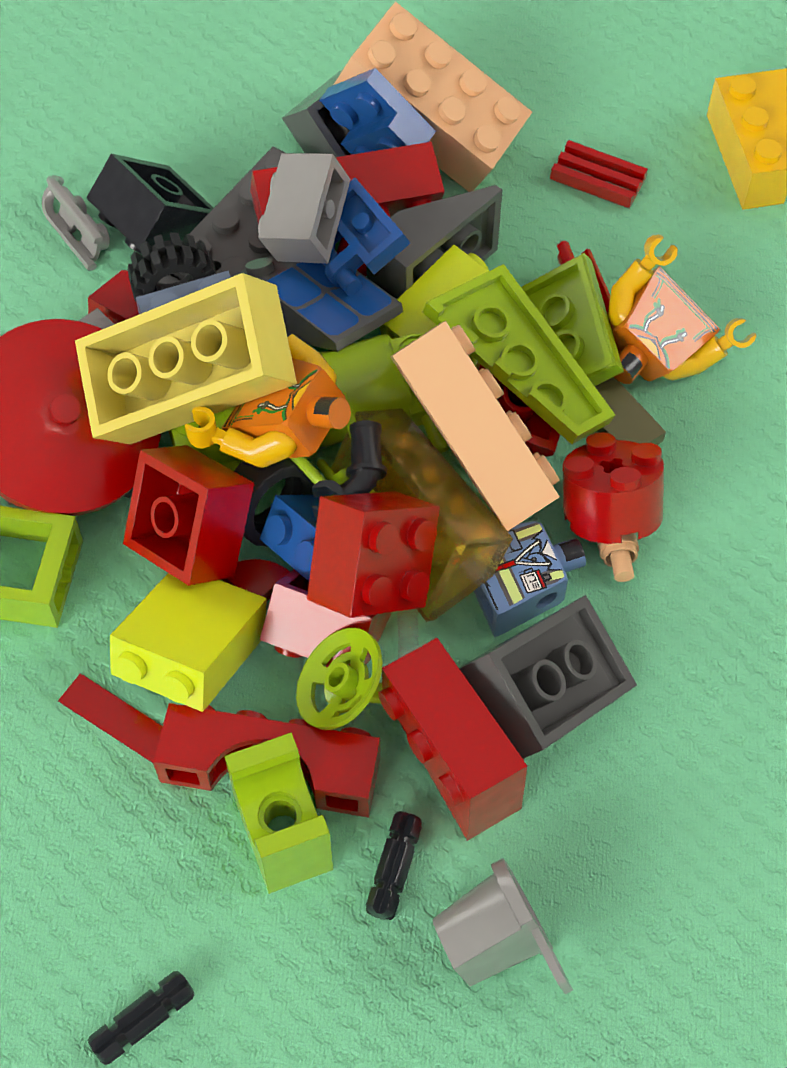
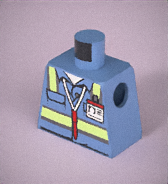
[459,521,586,637]

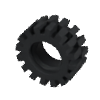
[127,233,217,303]

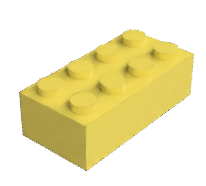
[75,273,297,444]

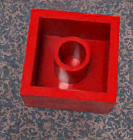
[123,445,254,586]
[307,491,440,618]

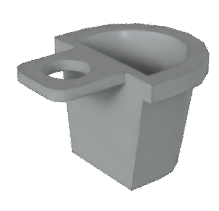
[432,858,573,994]

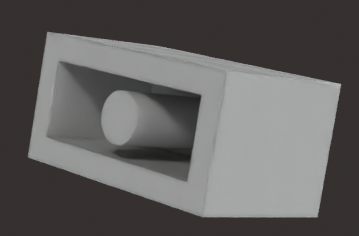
[258,153,351,263]

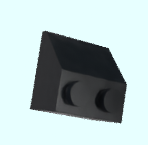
[86,153,214,254]

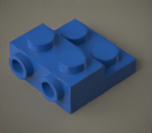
[319,68,436,155]

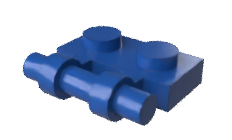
[322,178,411,295]

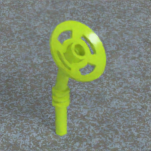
[296,628,382,730]

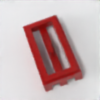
[550,140,648,209]

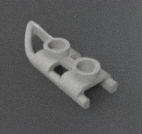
[42,175,110,271]

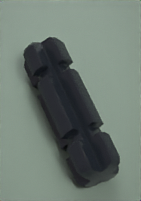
[366,811,422,920]
[87,971,194,1065]

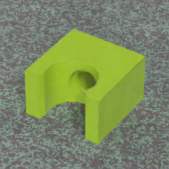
[225,733,333,894]

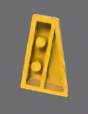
[707,68,787,210]

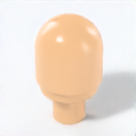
[597,533,639,582]

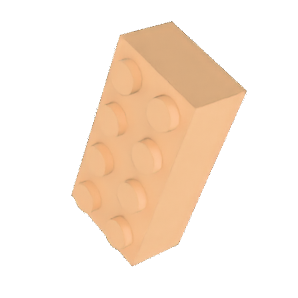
[333,1,532,192]
[390,321,560,531]

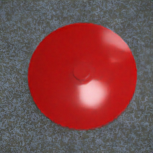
[0,319,161,516]

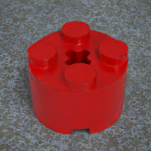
[563,432,664,544]

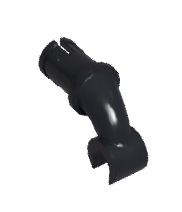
[312,420,388,518]

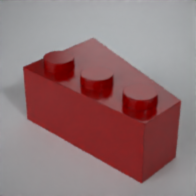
[378,638,528,841]

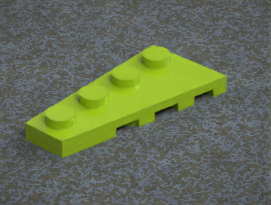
[422,264,616,444]

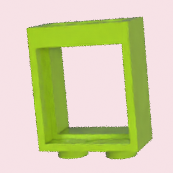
[0,506,83,628]

